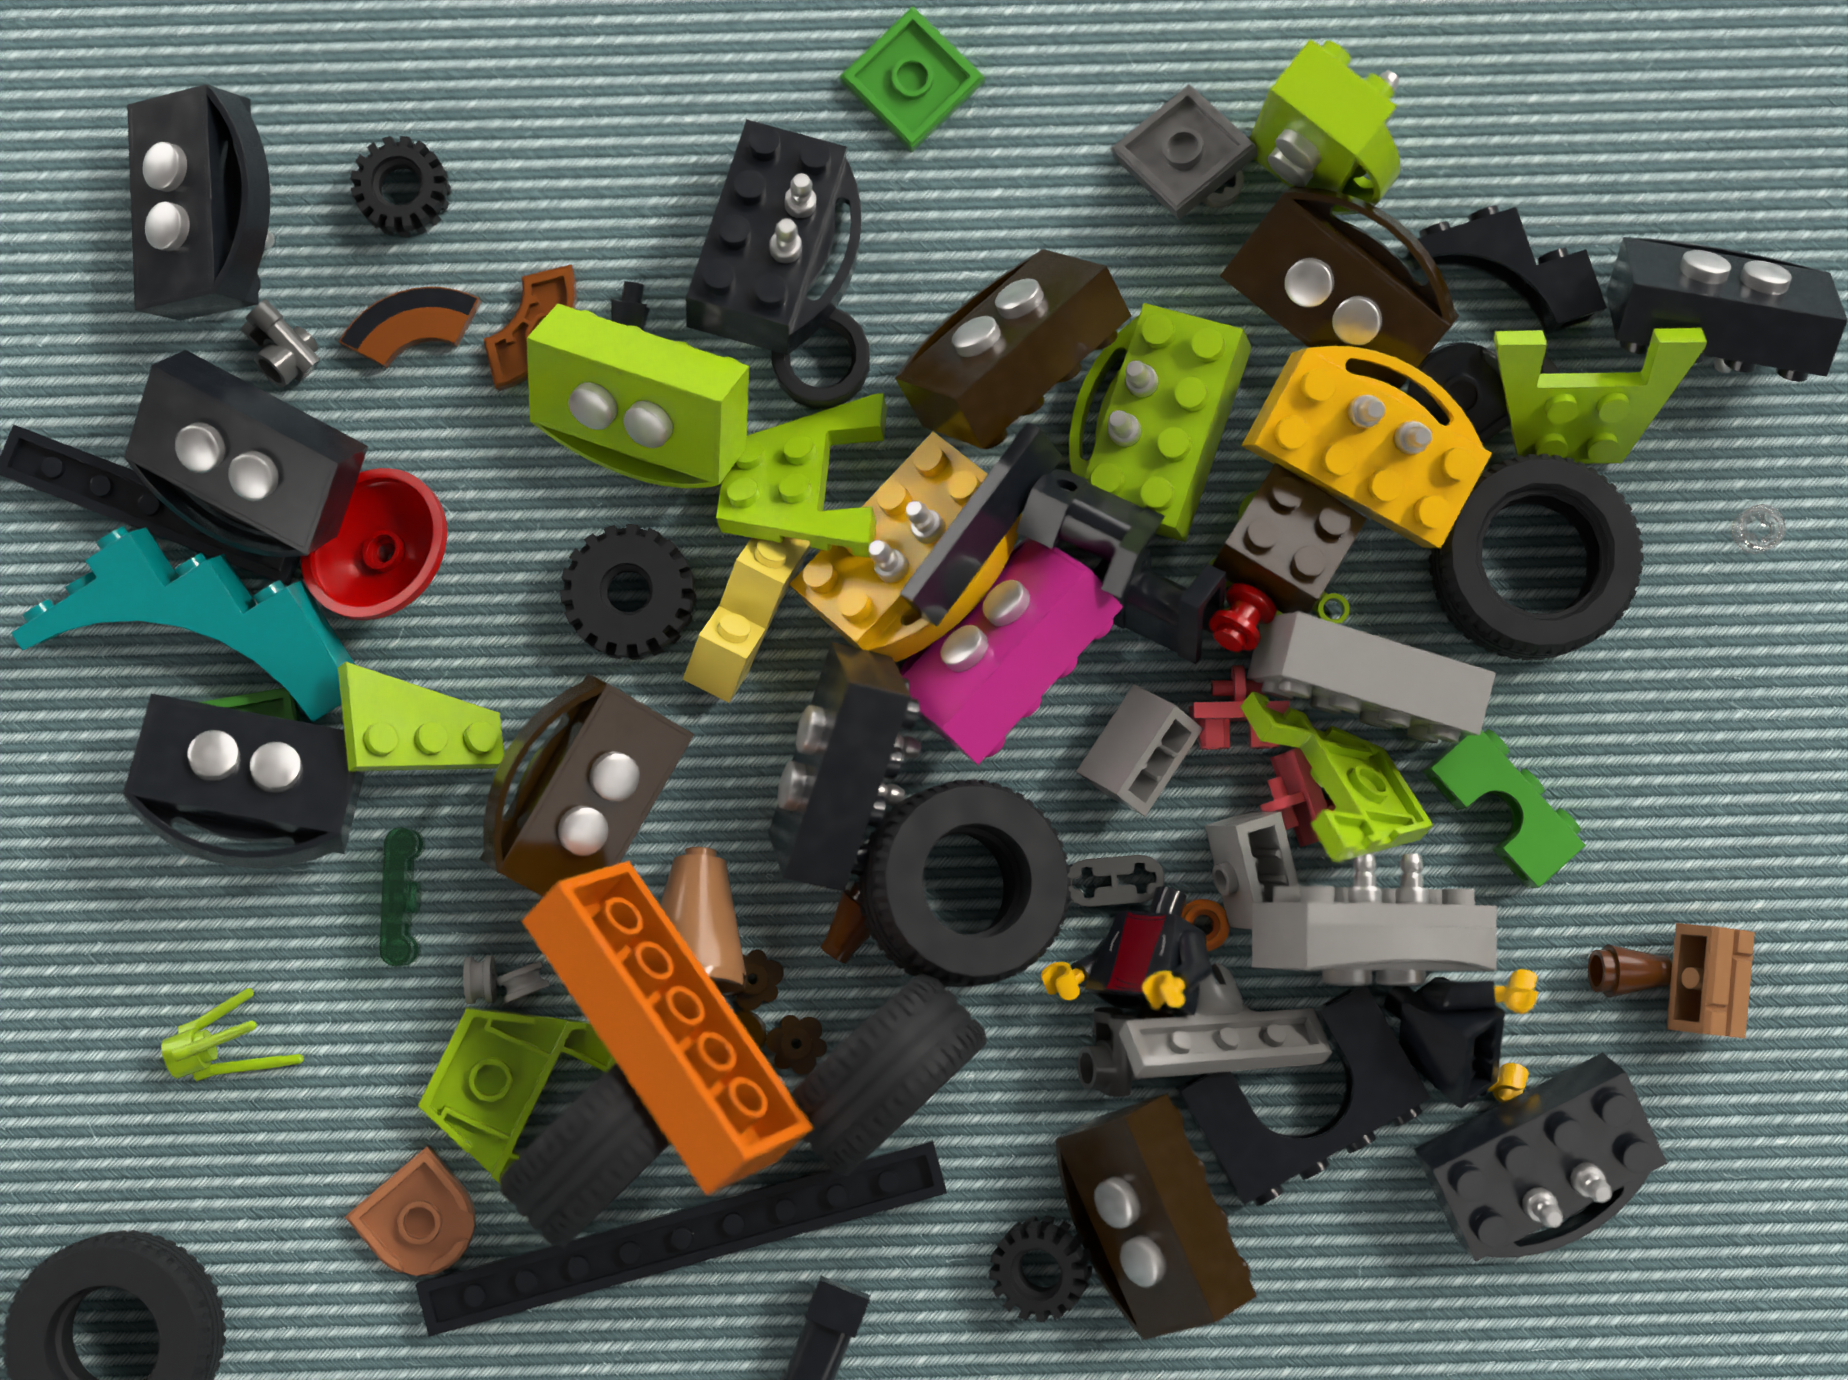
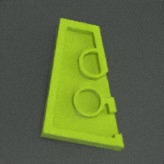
[338,662,504,772]

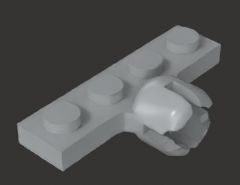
[1119,963,1332,1079]

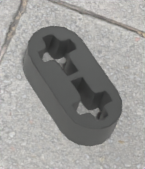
[1068,855,1164,907]

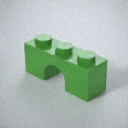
[1422,729,1586,889]

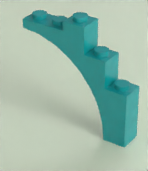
[11,526,356,722]

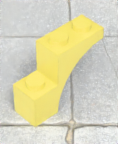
[682,537,811,703]

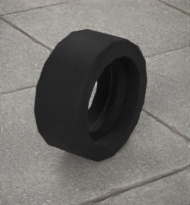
[771,308,870,409]

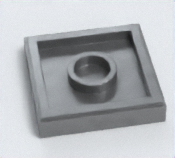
[1111,84,1258,220]

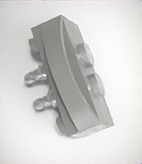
[1252,853,1497,986]

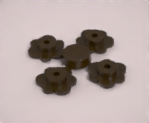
[732,949,827,1075]

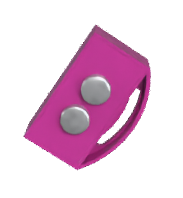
[900,537,1123,765]

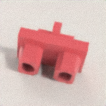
[1189,665,1289,750]
[1259,748,1336,847]

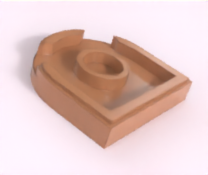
[345,1145,476,1276]

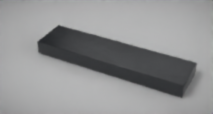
[900,422,1063,627]

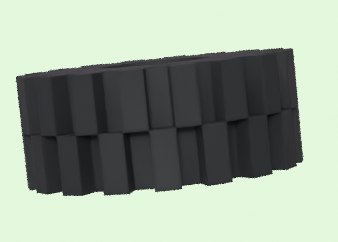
[560,524,697,660]

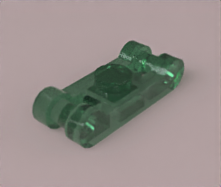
[379,827,426,966]

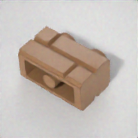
[1666,923,1755,1038]

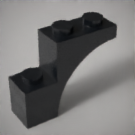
[1408,205,1607,335]

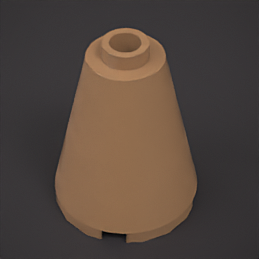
[660,847,747,996]

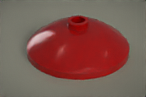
[300,468,447,621]

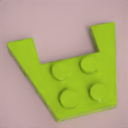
[1493,328,1707,464]
[716,393,887,557]
[1240,692,1434,862]
[418,1007,616,1184]

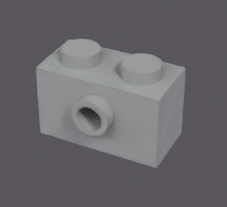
[1076,684,1203,817]
[1205,811,1299,929]

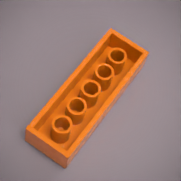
[522,861,813,1195]

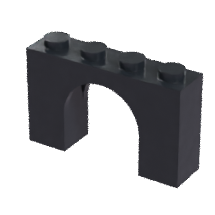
[1176,985,1431,1206]

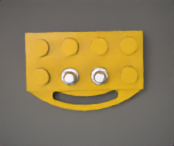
[1241,346,1492,548]
[789,431,1022,662]

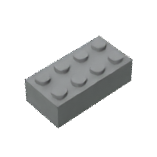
[1246,612,1496,743]

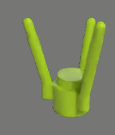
[161,988,304,1081]

